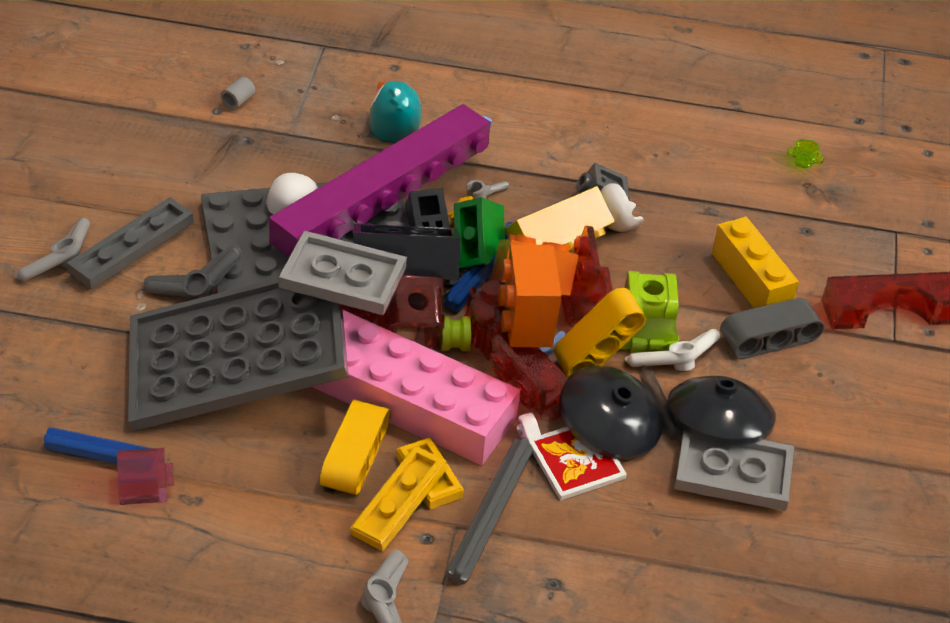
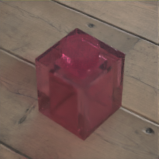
[117,448,174,505]

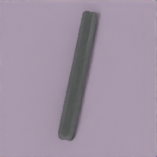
[446,438,533,584]

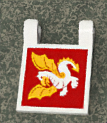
[516,413,627,501]

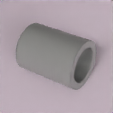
[221,77,255,110]

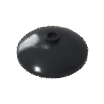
[559,365,663,460]
[667,376,776,445]

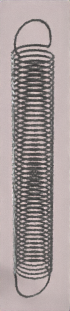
[640,365,683,445]

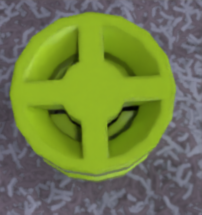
[439,316,471,351]

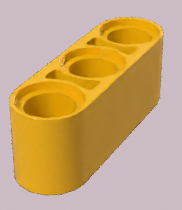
[553,288,646,379]
[320,399,391,495]

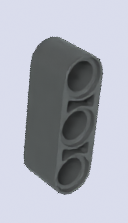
[720,298,825,359]

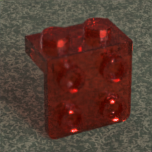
[567,225,613,321]

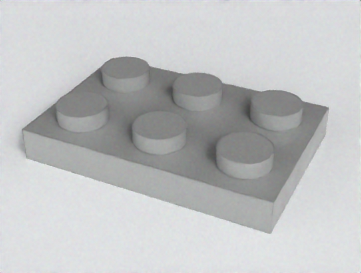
[279,231,407,315]
[674,431,794,511]

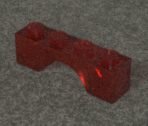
[821,272,950,330]

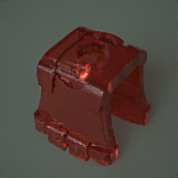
[376,276,445,350]

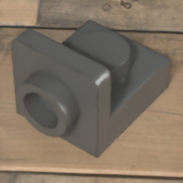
[576,163,630,199]

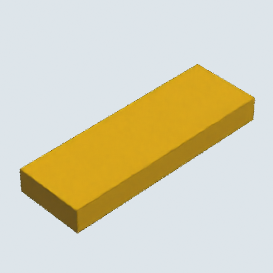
[350,446,448,552]

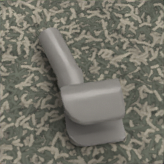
[466,180,509,199]

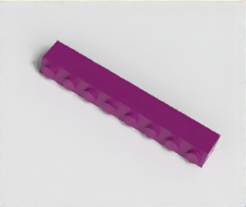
[269,104,491,257]

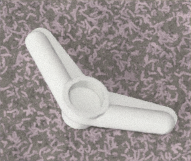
[625,329,720,371]

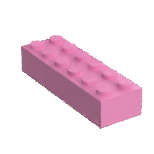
[312,310,521,466]

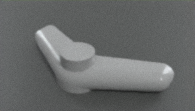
[15,218,90,281]
[360,550,409,623]

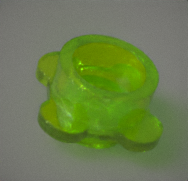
[787,139,824,168]

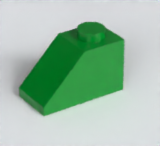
[454,197,505,270]

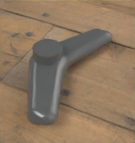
[144,243,242,299]

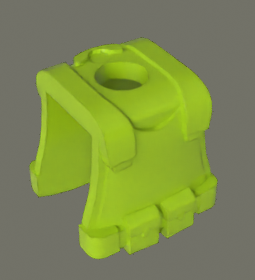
[621,271,679,353]

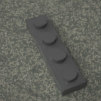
[67,197,194,290]

